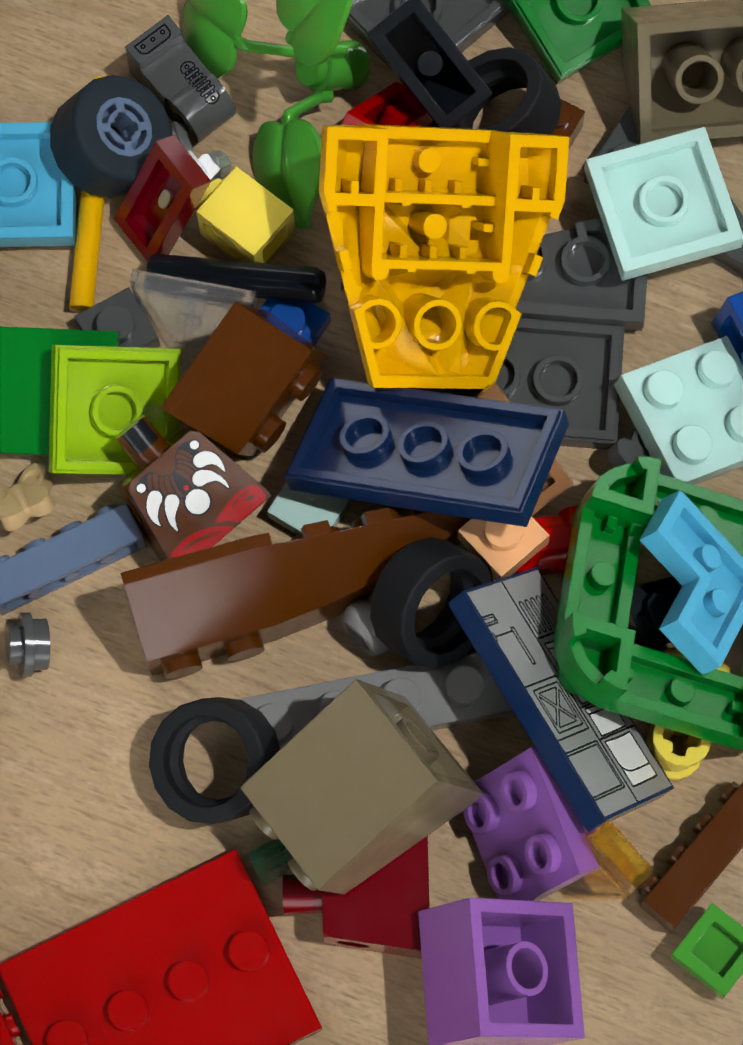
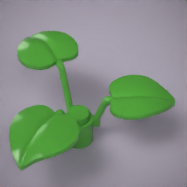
[183,0,369,228]

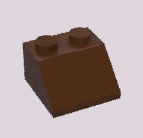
[161,301,326,456]

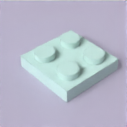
[584,127,743,281]
[614,336,743,485]

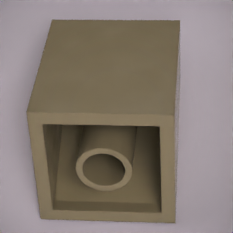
[240,679,483,895]

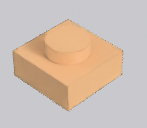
[457,516,550,580]

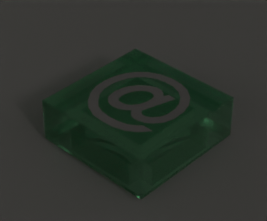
[248,838,292,887]

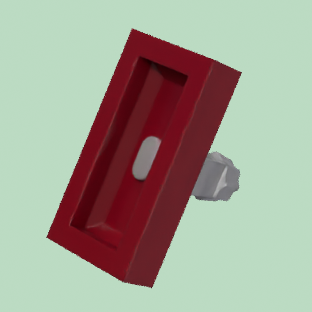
[114,121,232,262]

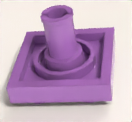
[464,746,599,901]

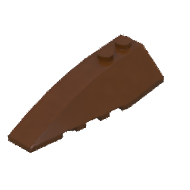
[121,507,471,679]

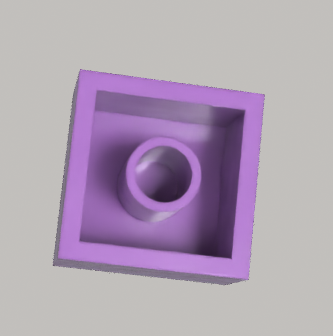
[418,898,585,1045]

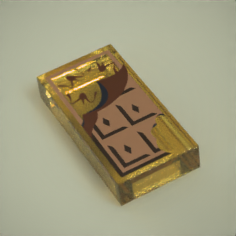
[589,821,653,899]

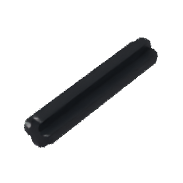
[146,254,326,303]

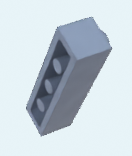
[0,503,146,616]

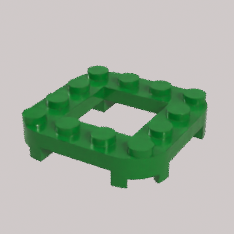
[554,456,743,750]

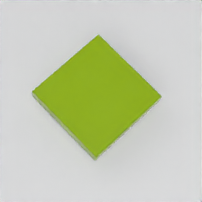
[48,345,181,475]

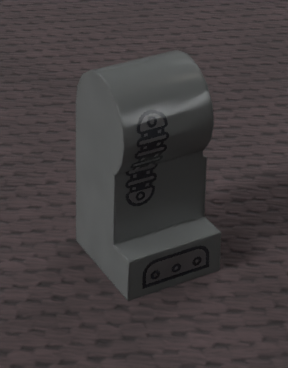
[125,15,237,143]

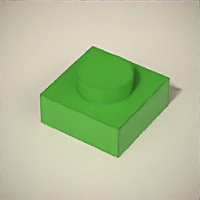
[669,903,743,999]

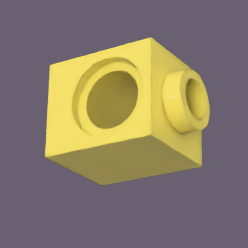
[196,166,296,263]

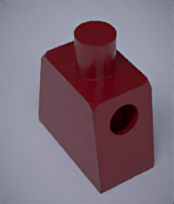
[282,836,430,959]

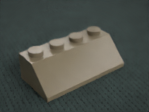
[621,0,743,145]

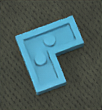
[639,490,743,675]

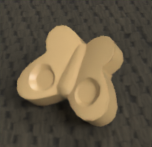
[0,463,55,531]

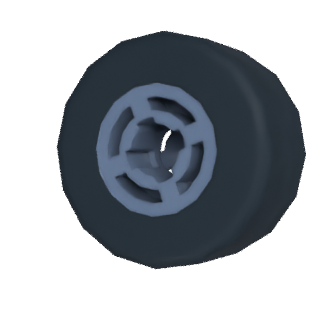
[50,75,172,198]

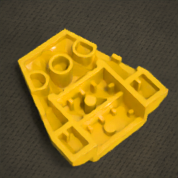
[319,124,570,389]

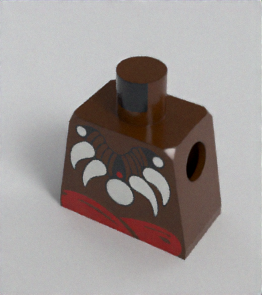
[115,415,271,562]

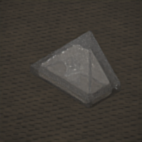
[130,269,258,370]

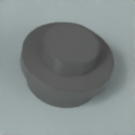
[5,612,50,677]

